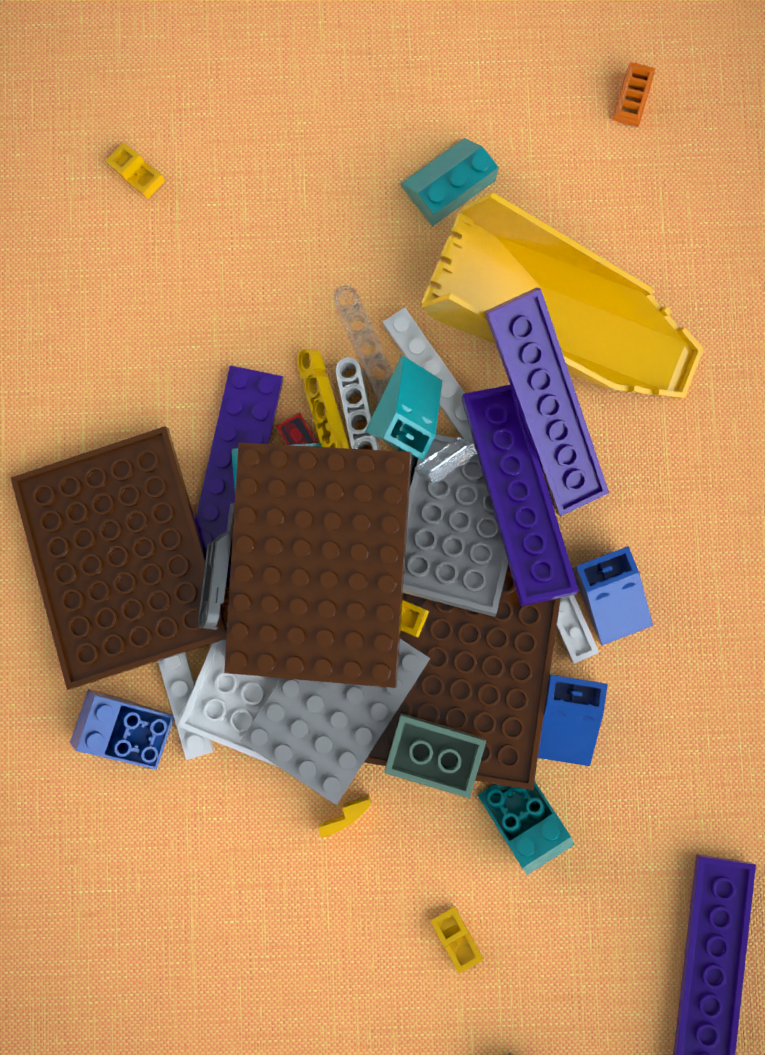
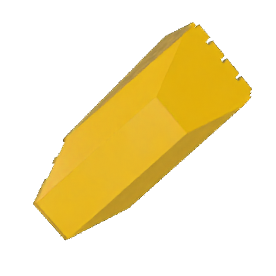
[420,192,704,399]

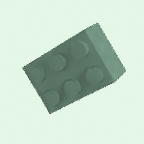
[384,713,486,799]

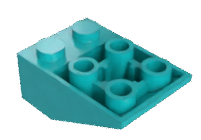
[365,356,443,461]
[478,781,575,875]

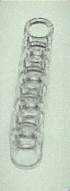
[334,285,393,404]

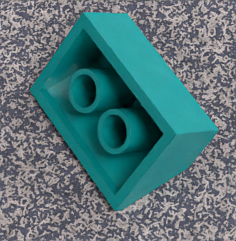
[401,138,499,227]

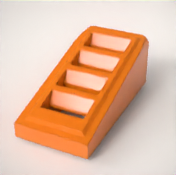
[613,62,655,127]

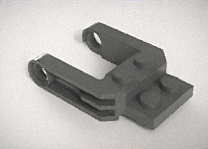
[198,503,235,630]

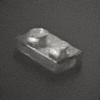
[415,437,477,484]

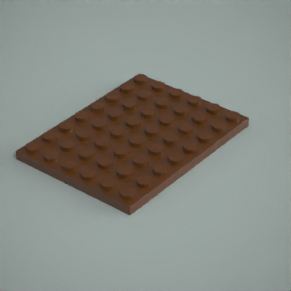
[11,426,227,690]
[224,443,412,688]
[364,564,561,790]

